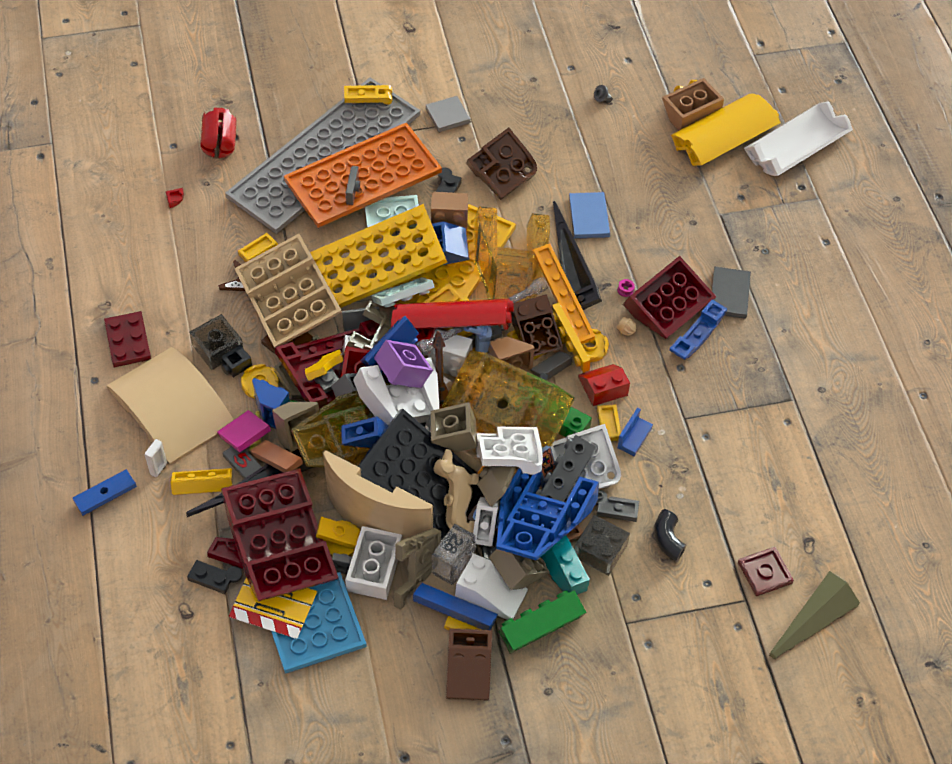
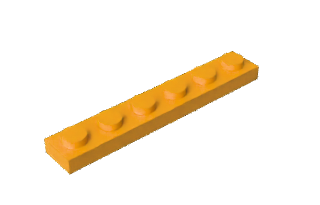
[533,243,595,344]

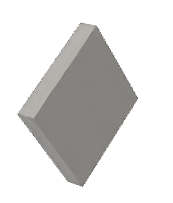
[426,96,470,132]

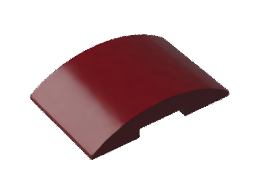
[221,469,339,602]

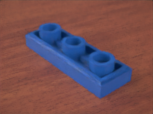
[72,469,137,516]

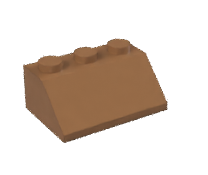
[662,78,724,131]

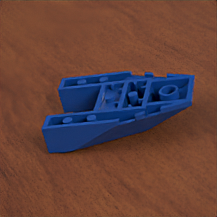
[497,468,599,560]

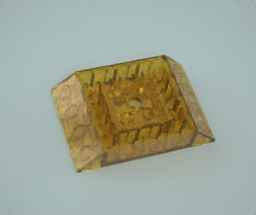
[440,350,575,448]

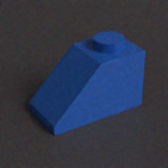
[341,417,388,448]

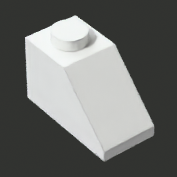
[472,497,500,546]

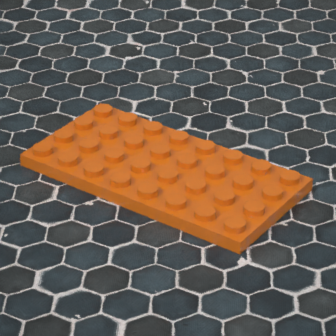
[284,122,442,228]

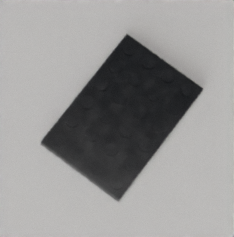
[357,409,483,549]

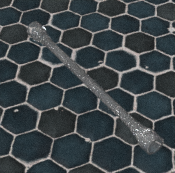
[414,277,548,356]

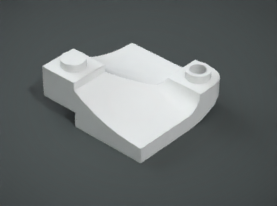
[548,424,621,499]
[475,427,543,475]

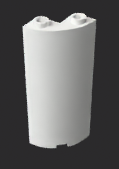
[744,101,853,176]

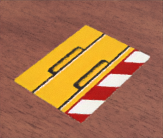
[229,577,317,638]

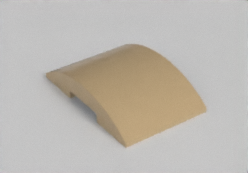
[234,234,342,348]
[106,347,234,465]
[323,450,433,540]

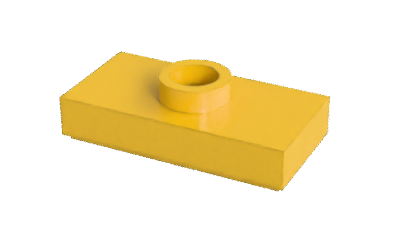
[316,516,360,549]

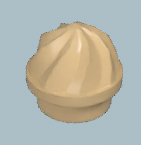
[617,317,636,336]

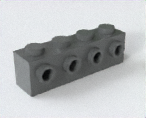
[536,435,596,502]

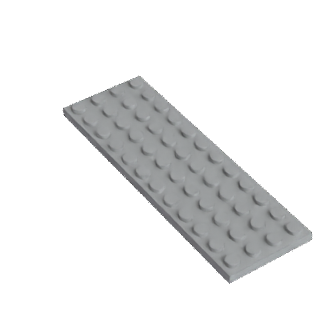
[225,78,420,234]

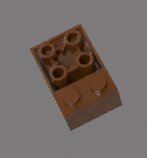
[511,294,563,356]
[446,628,492,701]

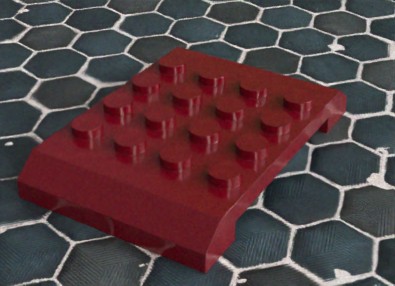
[275,320,392,409]

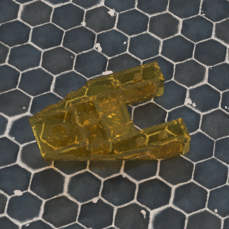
[474,206,550,303]
[291,382,391,467]

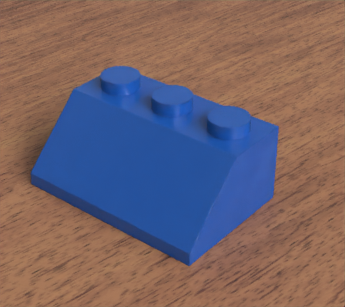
[360,316,419,376]

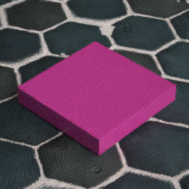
[217,410,271,453]

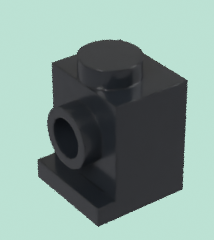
[221,345,252,378]

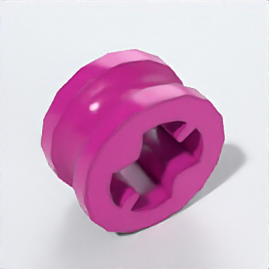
[617,279,635,297]

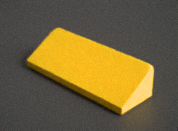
[171,468,232,495]

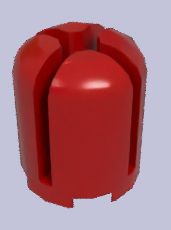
[200,108,237,158]

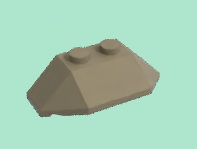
[477,466,519,507]

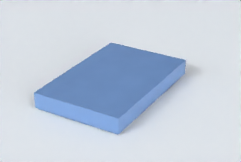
[569,192,610,239]

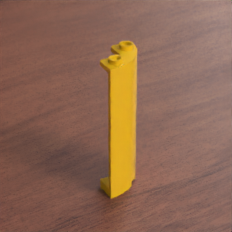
[671,93,781,166]

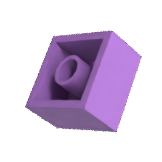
[374,340,433,388]

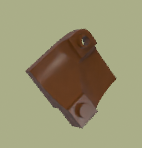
[466,127,537,200]

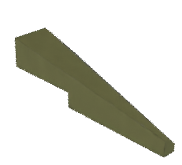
[769,571,860,659]

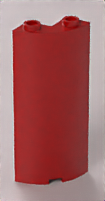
[391,298,514,330]

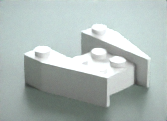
[353,358,439,431]

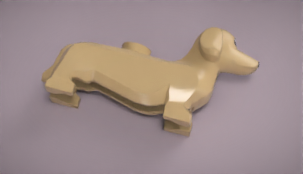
[434,449,479,538]

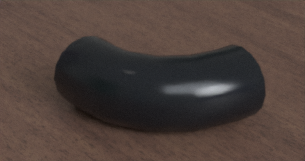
[654,509,687,562]

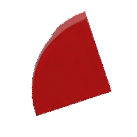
[165,188,184,208]

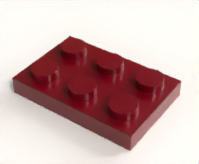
[104,311,151,368]

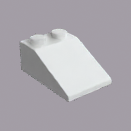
[455,554,528,620]

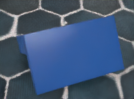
[617,407,653,456]

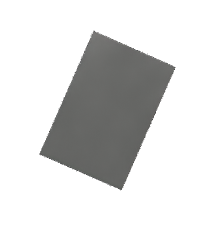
[712,267,751,319]

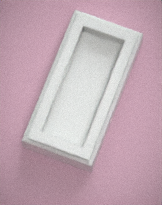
[145,439,167,477]

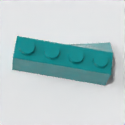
[540,535,590,595]

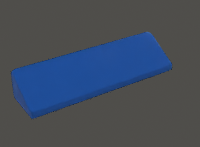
[413,583,498,630]

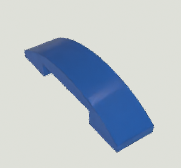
[669,300,727,360]

